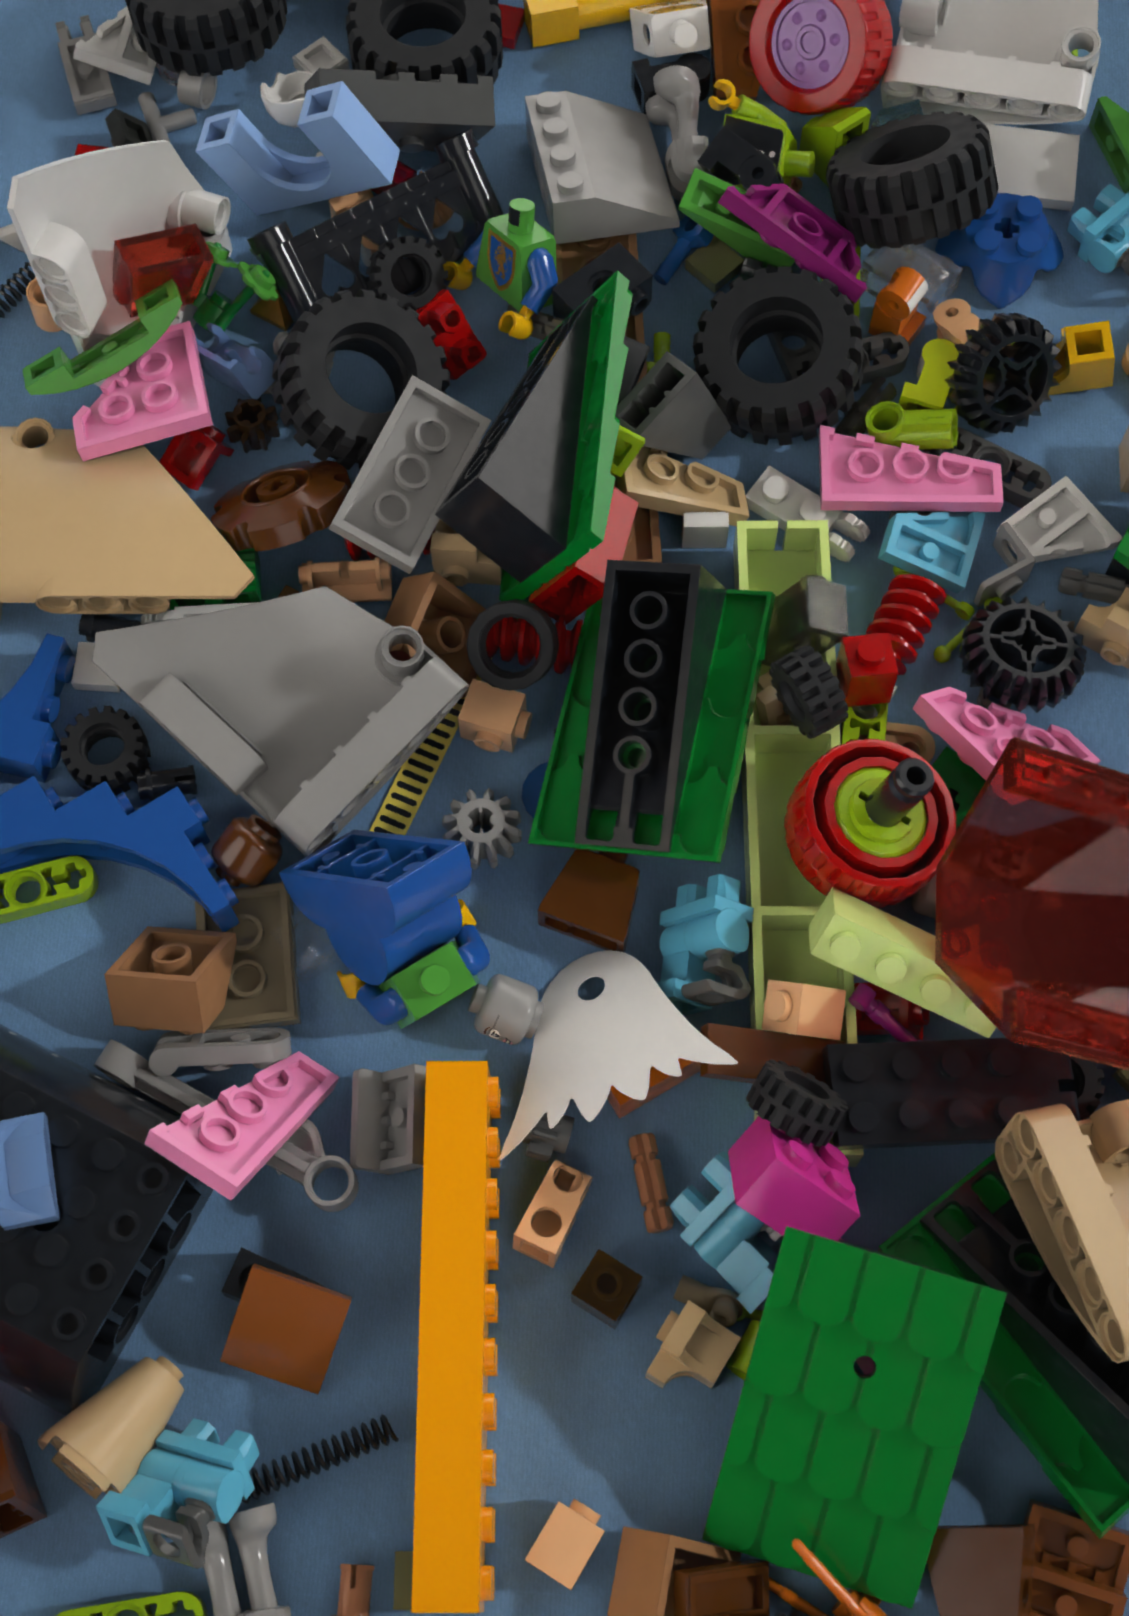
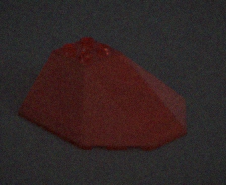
[935,737,1129,1071]

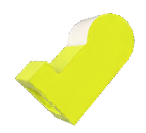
[899,338,959,410]

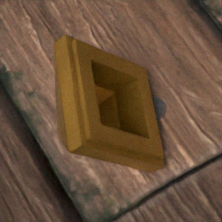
[250,289,293,331]

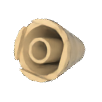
[37,1356,184,1500]

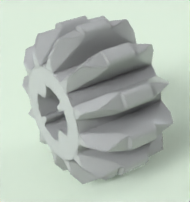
[442,788,522,870]

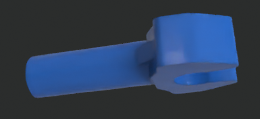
[653,216,714,285]

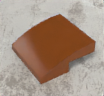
[220,1264,352,1395]
[1024,1498,1129,1616]

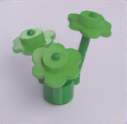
[189,241,279,334]

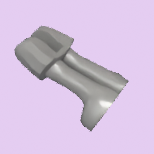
[645,65,708,202]
[203,1503,291,1616]

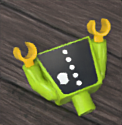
[708,79,816,191]

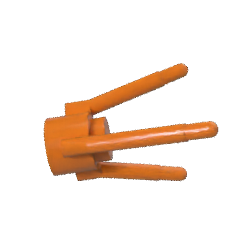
[769,1538,888,1616]

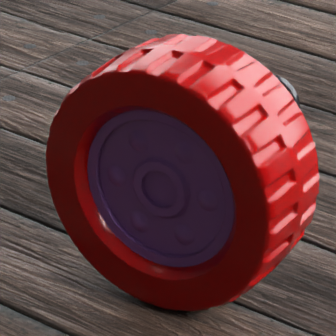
[749,0,893,115]

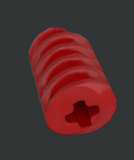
[866,574,947,675]
[486,611,583,674]

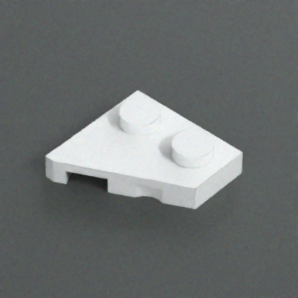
[73,6,156,86]
[996,476,1123,563]

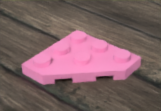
[72,321,213,461]
[912,686,1101,804]

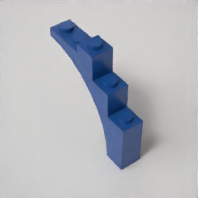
[0,633,76,783]
[0,776,240,932]

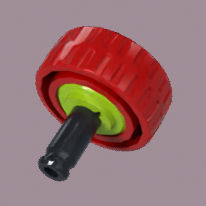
[784,739,957,909]

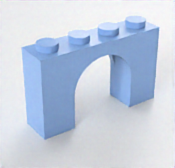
[196,81,400,216]

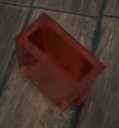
[112,223,214,318]

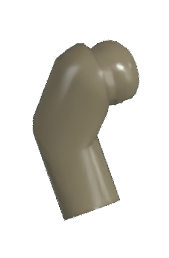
[673,1275,743,1327]

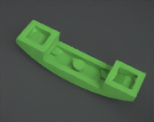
[22,279,182,395]

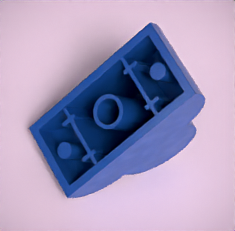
[279,830,472,985]

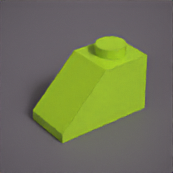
[799,107,871,187]

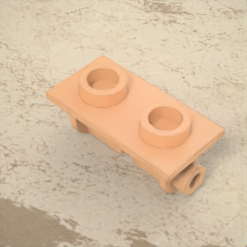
[298,557,392,603]

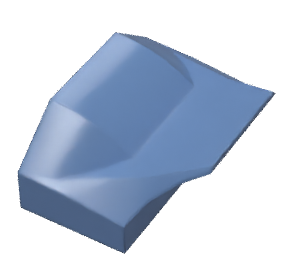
[0,1112,60,1231]

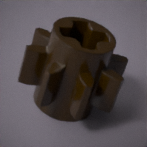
[225,397,280,453]

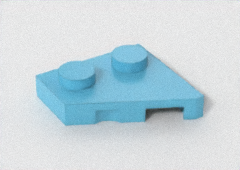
[878,512,986,594]

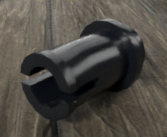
[79,614,141,642]
[137,765,198,802]

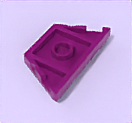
[718,184,867,303]

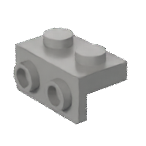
[350,1064,426,1175]

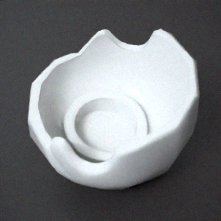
[260,70,314,128]

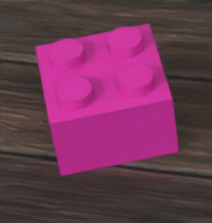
[728,1116,861,1241]

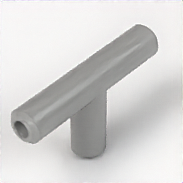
[138,92,197,142]

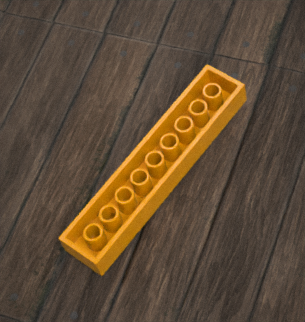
[411,1061,501,1613]

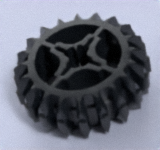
[945,312,1062,434]
[959,596,1087,713]

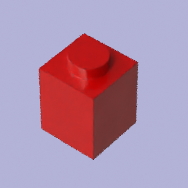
[836,633,899,707]

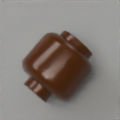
[211,815,283,887]

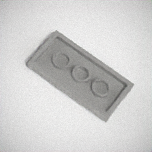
[329,375,492,574]

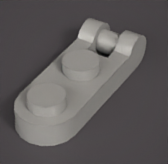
[149,1027,292,1077]

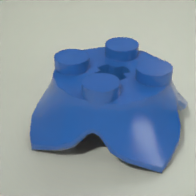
[934,193,1064,310]

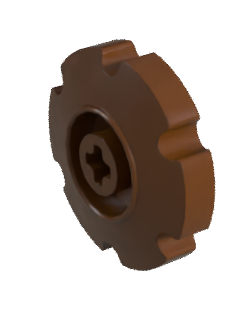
[211,460,352,552]

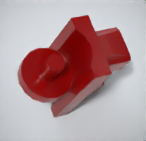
[416,289,487,380]

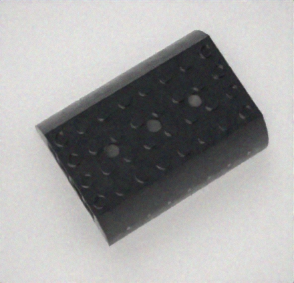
[0,1024,213,1416]

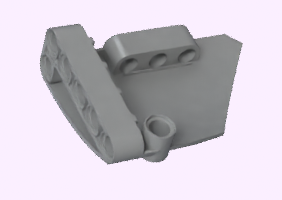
[92,586,469,857]

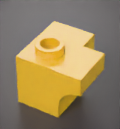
[1048,320,1115,395]

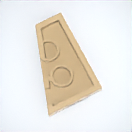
[616,446,750,526]

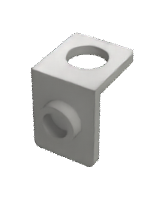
[974,522,1036,607]

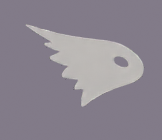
[499,950,738,1160]

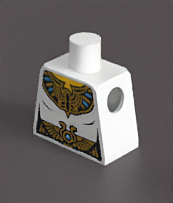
[629,0,711,58]

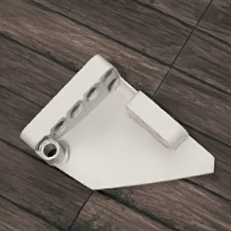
[881,0,1101,125]
[7,140,232,387]

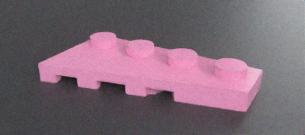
[818,425,1004,512]
[144,1051,339,1201]

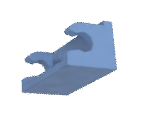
[196,323,275,400]

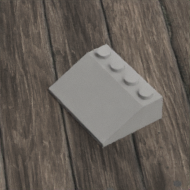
[525,91,680,244]

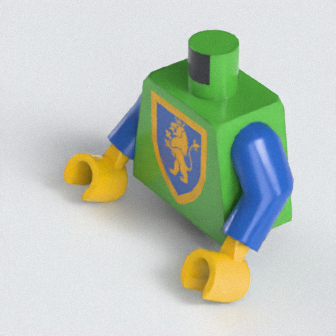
[443,198,558,340]
[336,899,490,1029]

